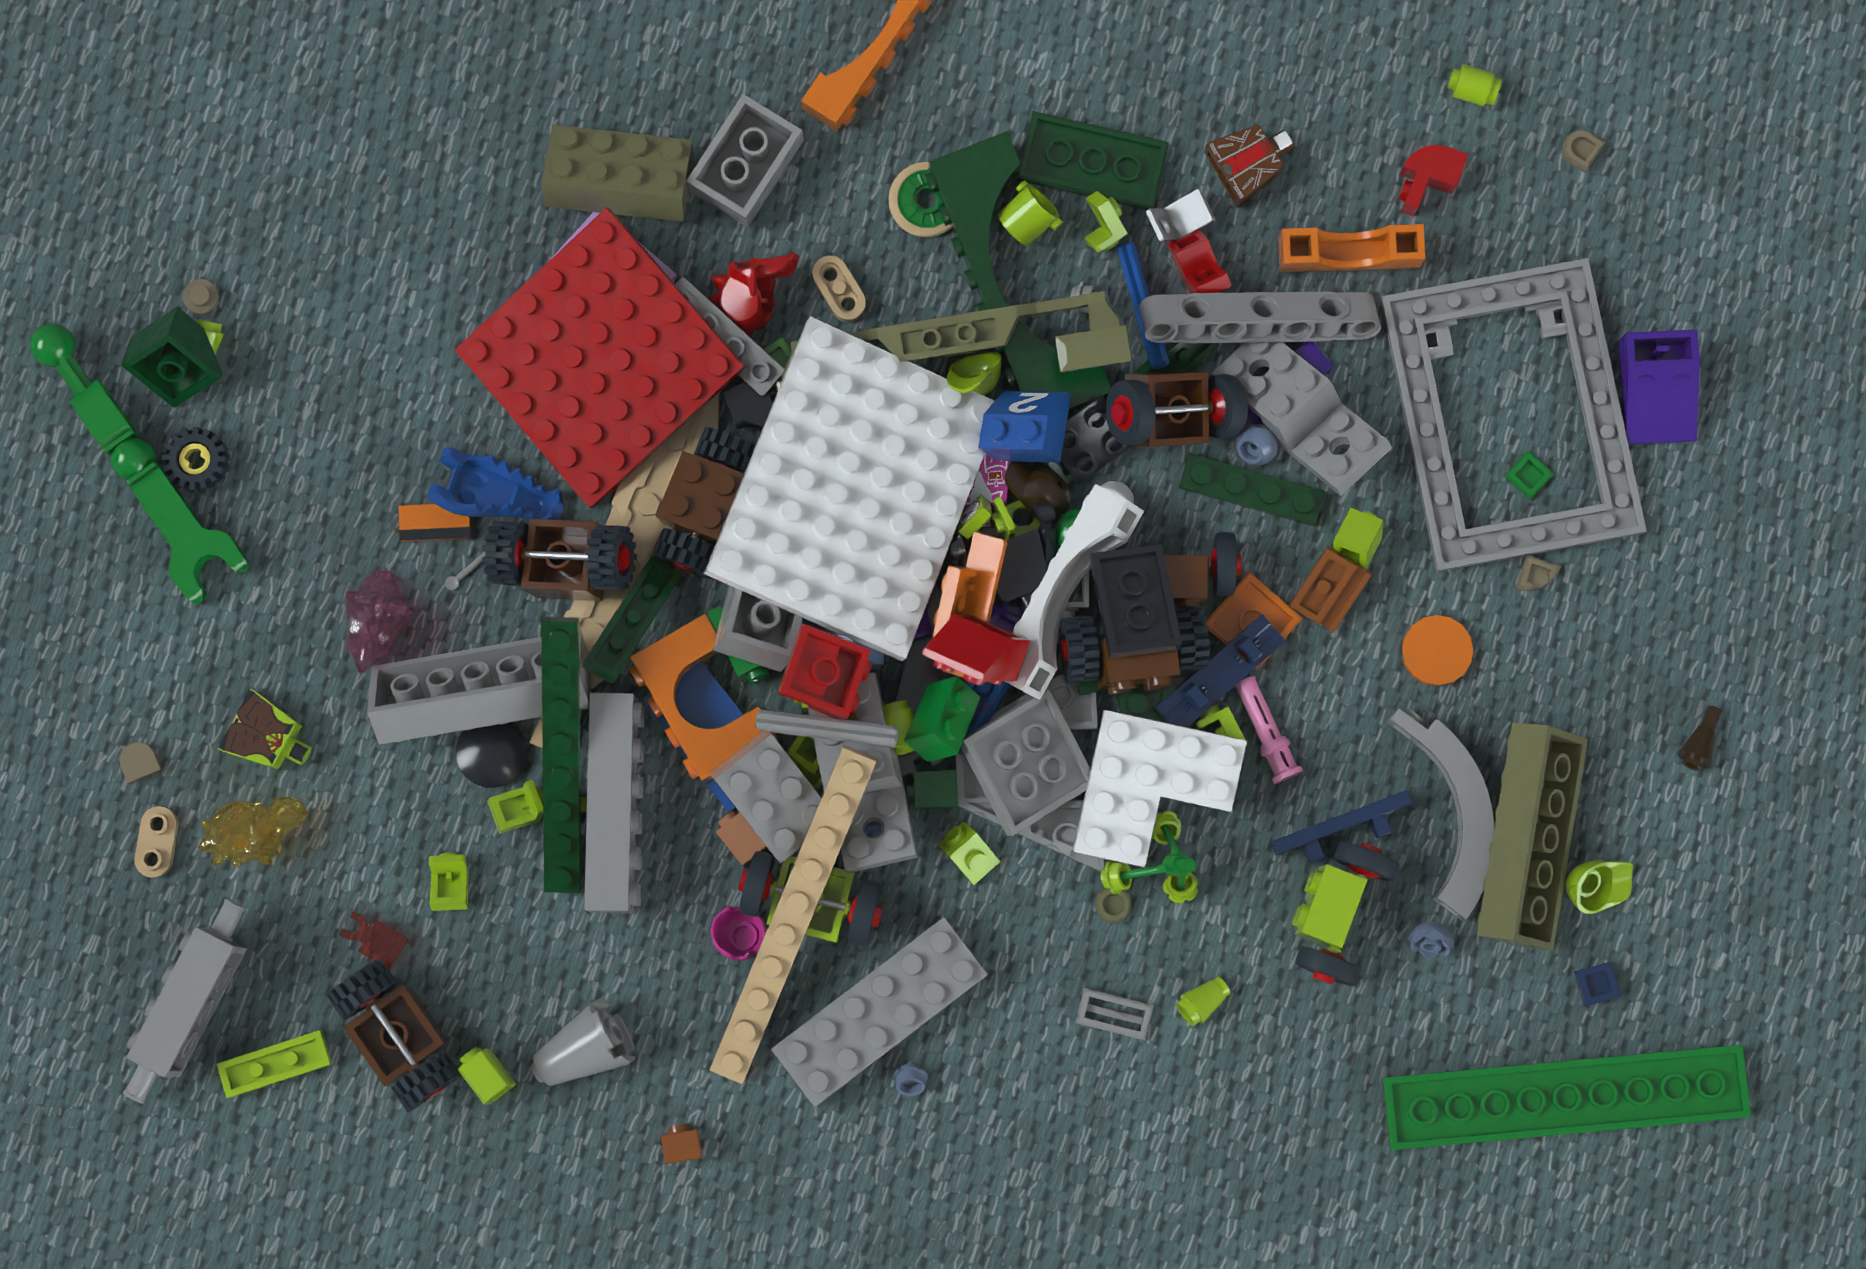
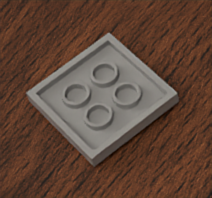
[961,689,1091,836]

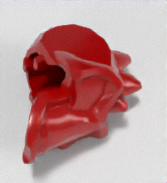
[708,252,799,336]

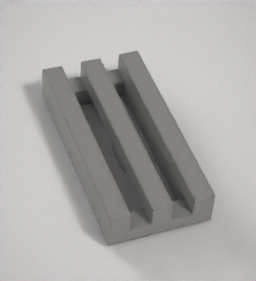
[1075,988,1154,1040]

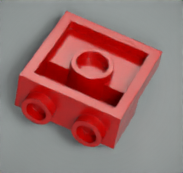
[777,624,872,720]

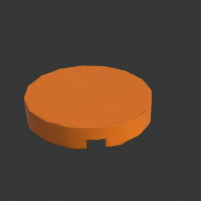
[1402,615,1473,686]

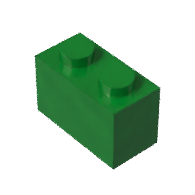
[904,676,981,762]

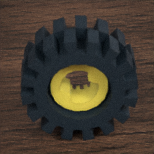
[162,427,231,494]

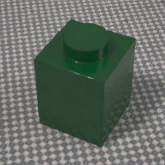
[907,770,958,810]

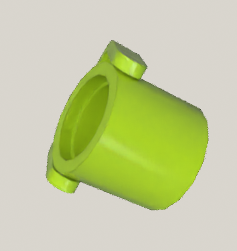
[998,180,1063,246]

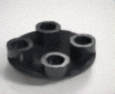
[456,722,527,788]

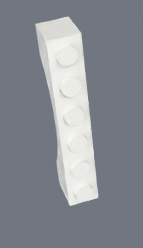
[1005,484,1144,700]

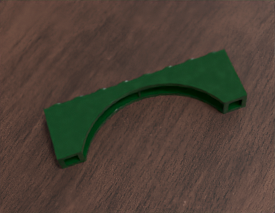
[925,131,1111,413]

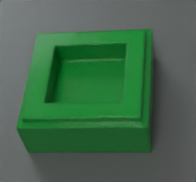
[1504,450,1554,500]

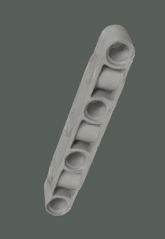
[1139,292,1381,343]

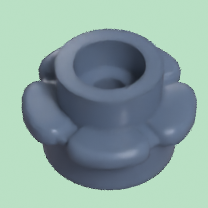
[892,1063,928,1096]

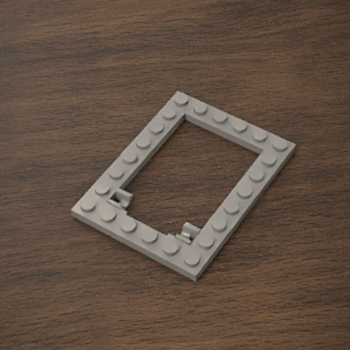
[1380,258,1647,572]

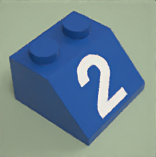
[978,391,1071,463]

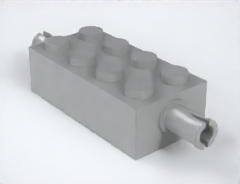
[122,899,248,1104]

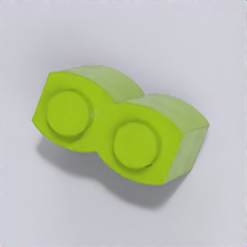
[458,1047,516,1105]

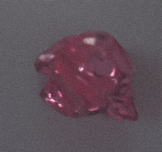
[345,570,414,673]

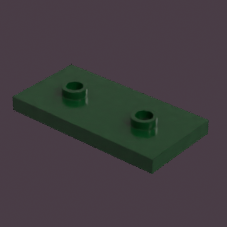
[1017,111,1169,210]

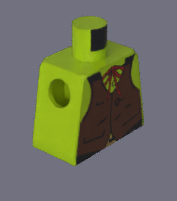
[218,689,312,770]

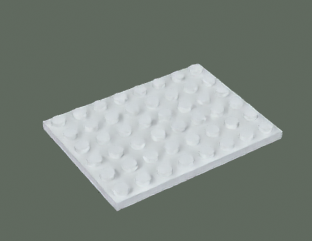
[704,316,995,661]

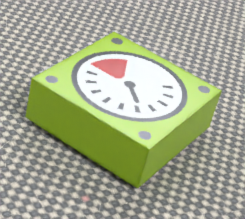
[957,494,992,540]

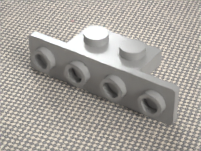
[676,278,784,396]

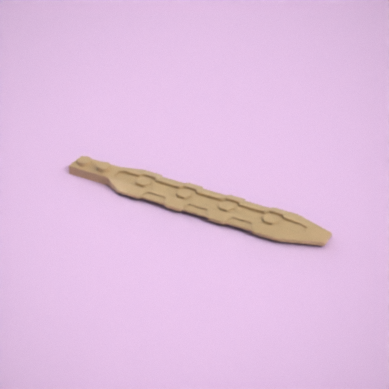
[530,392,720,748]

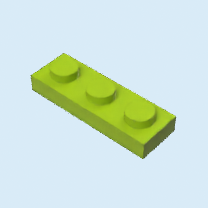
[216,1030,333,1098]

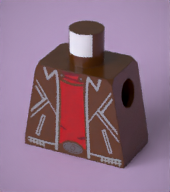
[1204,125,1294,208]

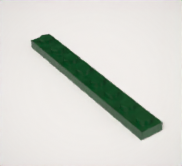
[541,617,581,893]

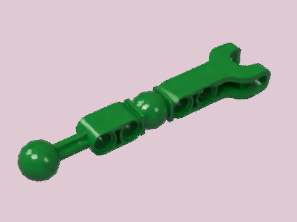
[30,323,251,605]

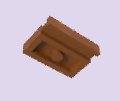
[1289,545,1372,633]

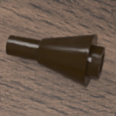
[1677,706,1722,771]

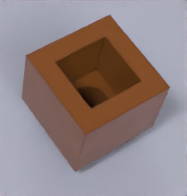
[661,1123,703,1164]

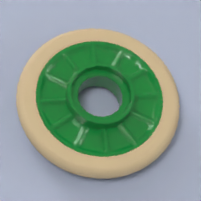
[889,162,952,237]

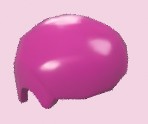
[710,906,767,961]

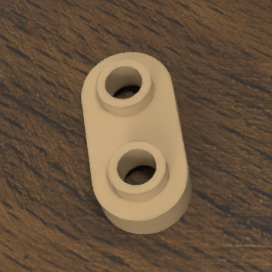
[812,256,866,322]
[135,806,179,878]

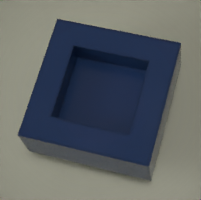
[1574,962,1621,1006]

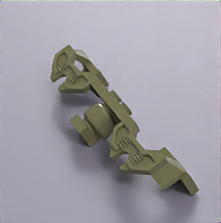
[776,291,1133,390]

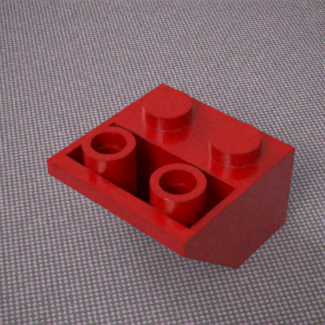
[922,614,1031,685]

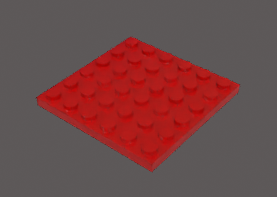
[455,208,746,508]

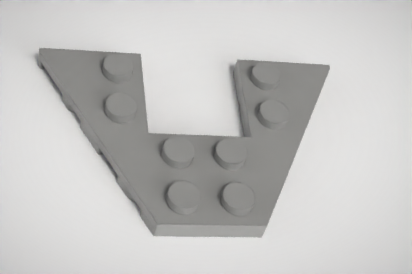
[956,673,1104,872]

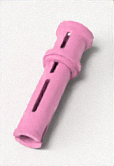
[1235,676,1303,784]

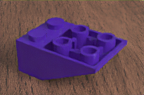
[1618,330,1700,445]

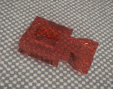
[339,911,409,970]

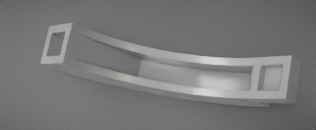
[1386,708,1495,921]

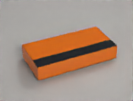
[398,504,472,542]

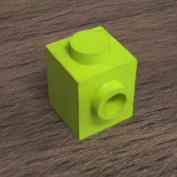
[1333,508,1384,569]

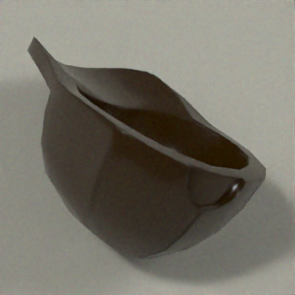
[1005,461,1072,523]

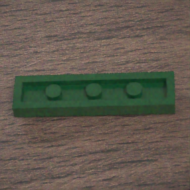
[1179,453,1325,527]
[582,556,682,684]

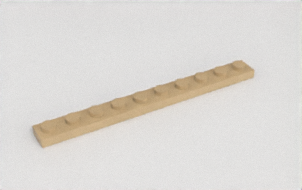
[710,744,878,1084]

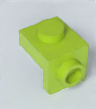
[1084,191,1127,252]
[487,780,543,834]
[938,822,1000,885]
[429,852,469,911]

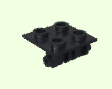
[1061,394,1133,484]

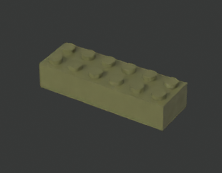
[1477,723,1588,951]

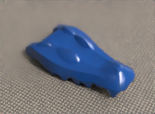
[427,447,564,520]

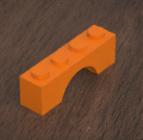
[1278,224,1425,273]

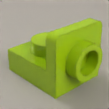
[1195,704,1248,746]

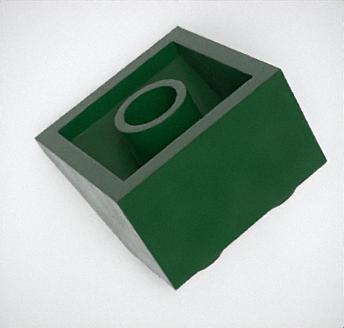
[121,306,222,408]

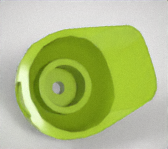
[947,352,1001,396]
[1565,860,1633,914]

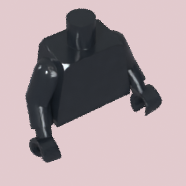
[948,502,1057,614]

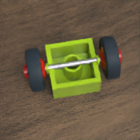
[1292,842,1400,986]
[738,851,883,946]

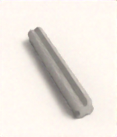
[756,710,899,747]

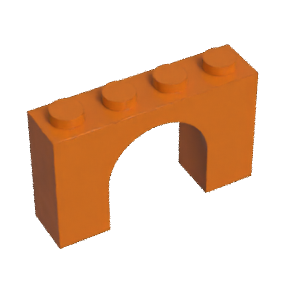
[629,614,778,783]

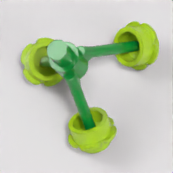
[1101,811,1198,903]

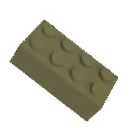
[541,125,693,222]

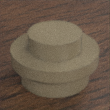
[183,279,219,315]

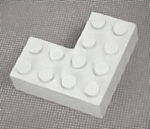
[1073,710,1247,867]

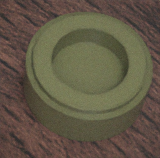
[1095,888,1131,923]

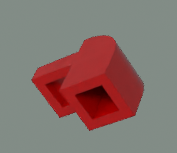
[1398,145,1469,216]
[1167,229,1232,294]

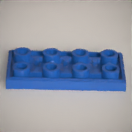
[642,662,743,812]

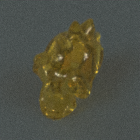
[198,797,308,868]

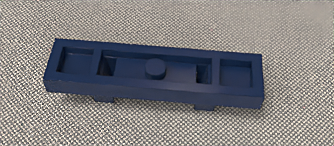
[1154,614,1286,728]
[1270,790,1412,864]

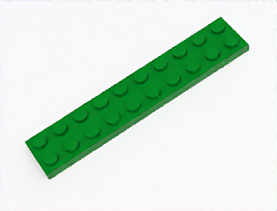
[1382,1045,1751,1150]

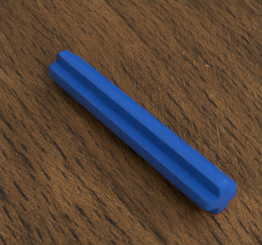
[1117,242,1169,370]

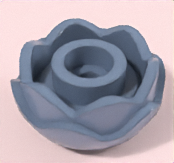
[1235,423,1278,466]
[1408,922,1454,958]

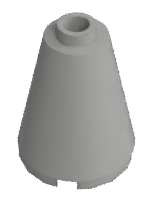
[531,998,635,1086]

